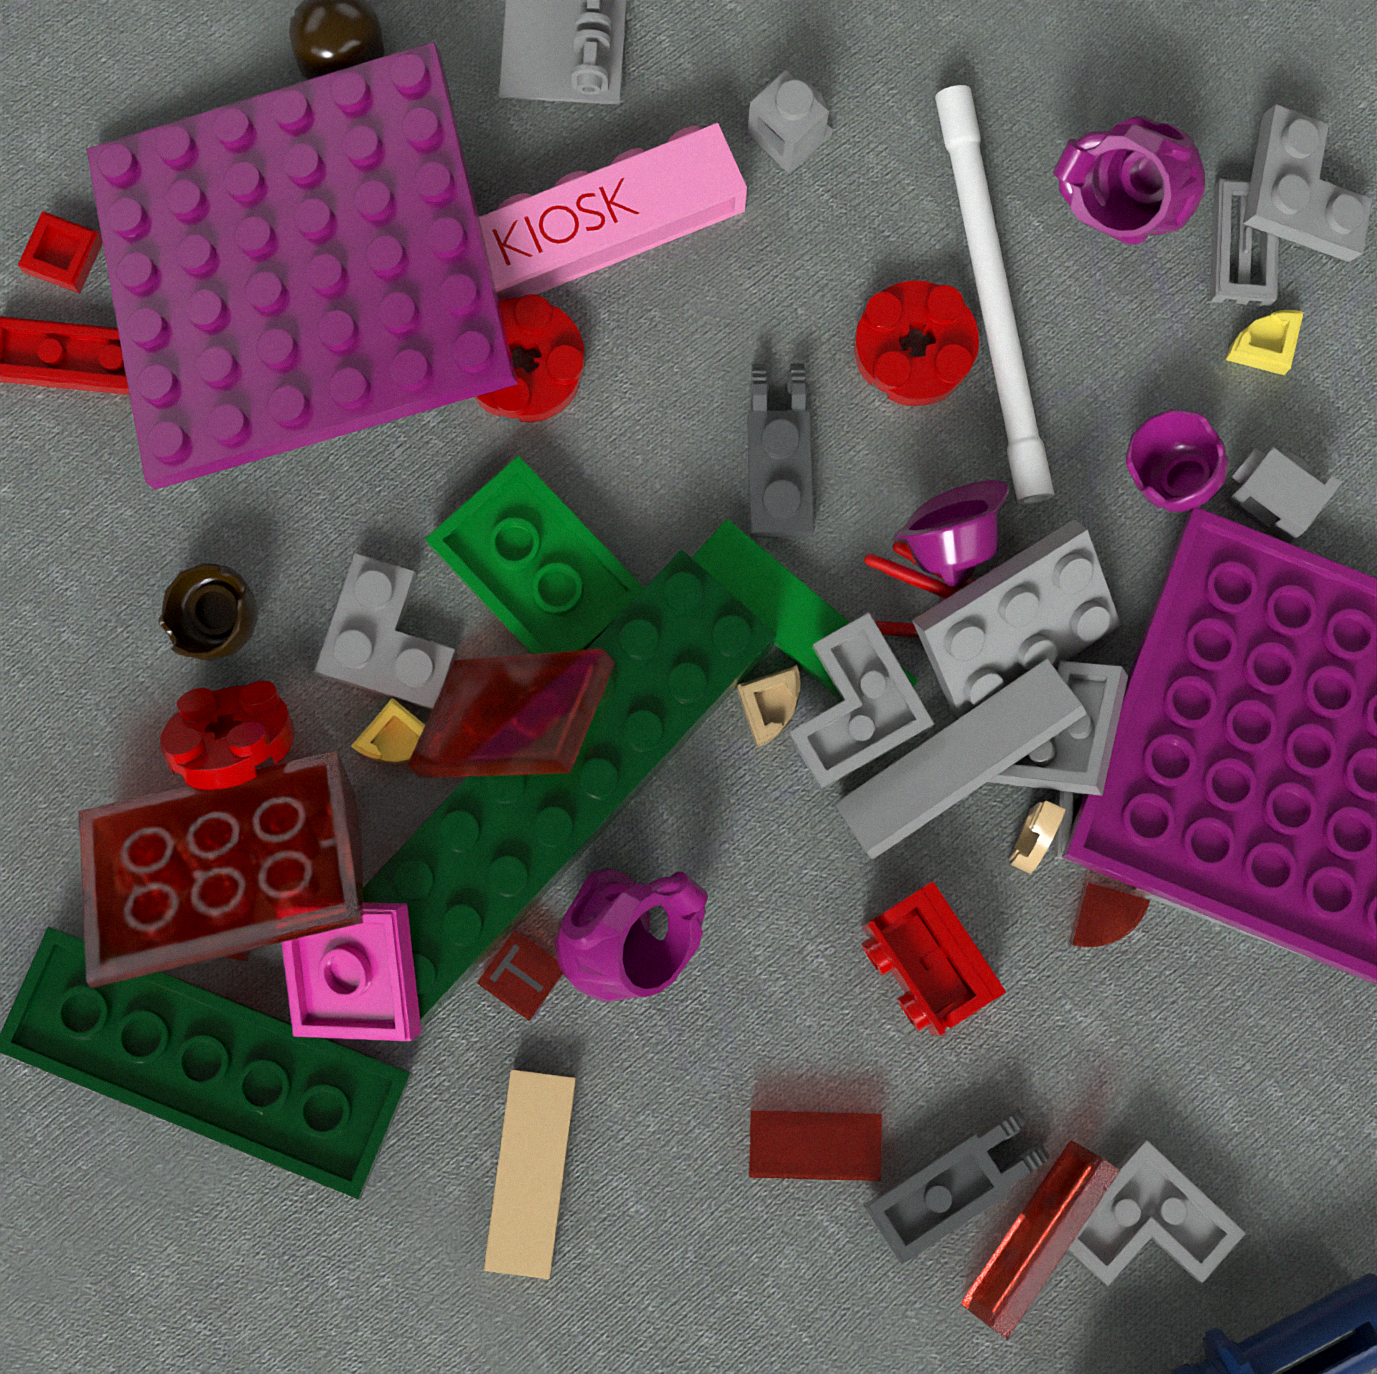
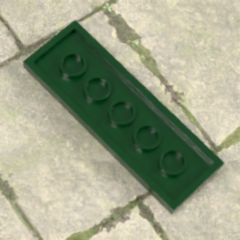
[0,927,413,1199]

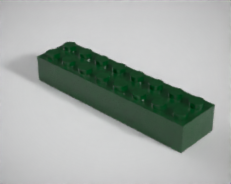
[349,549,777,1022]

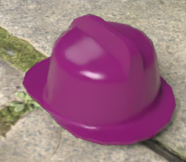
[894,480,1009,587]

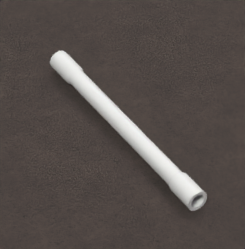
[935,85,1054,504]

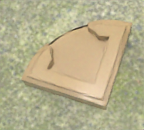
[736,666,800,747]
[1009,800,1066,874]

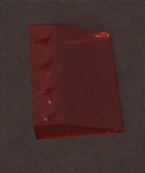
[79,750,363,988]

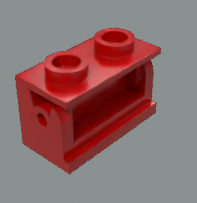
[861,881,1006,1036]

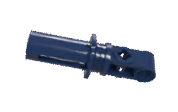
[1171,1273,1377,1374]

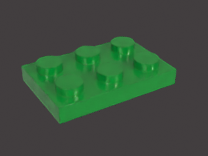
[425,455,644,680]

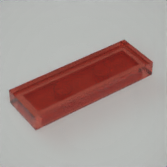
[961,1140,1120,1340]

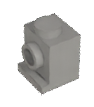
[747,70,833,174]
[1227,447,1342,543]

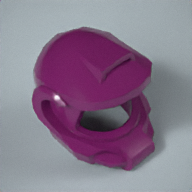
[1053,116,1205,245]
[554,868,708,1002]

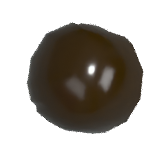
[289,0,385,80]
[158,563,258,661]

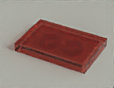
[407,649,615,778]

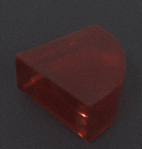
[1068,883,1150,948]

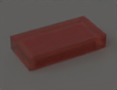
[748,1110,882,1181]

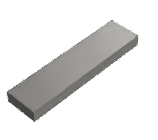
[835,659,1087,860]

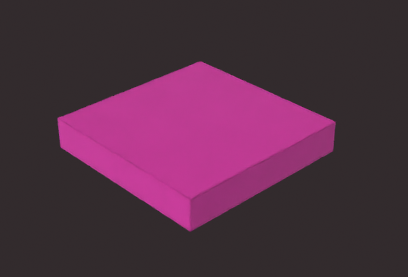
[277,902,421,1041]

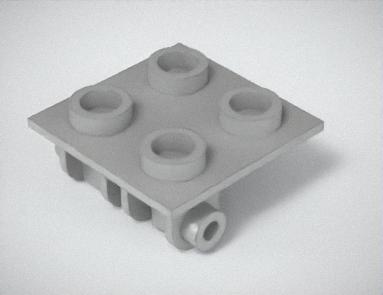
[499,0,627,105]

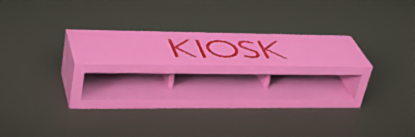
[479,123,747,302]

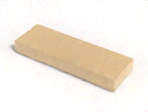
[484,1069,577,1279]

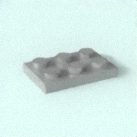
[912,520,1121,719]

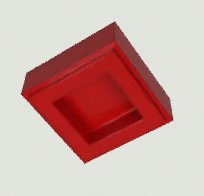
[17,211,103,294]

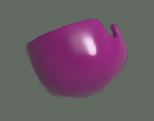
[1126,409,1229,512]

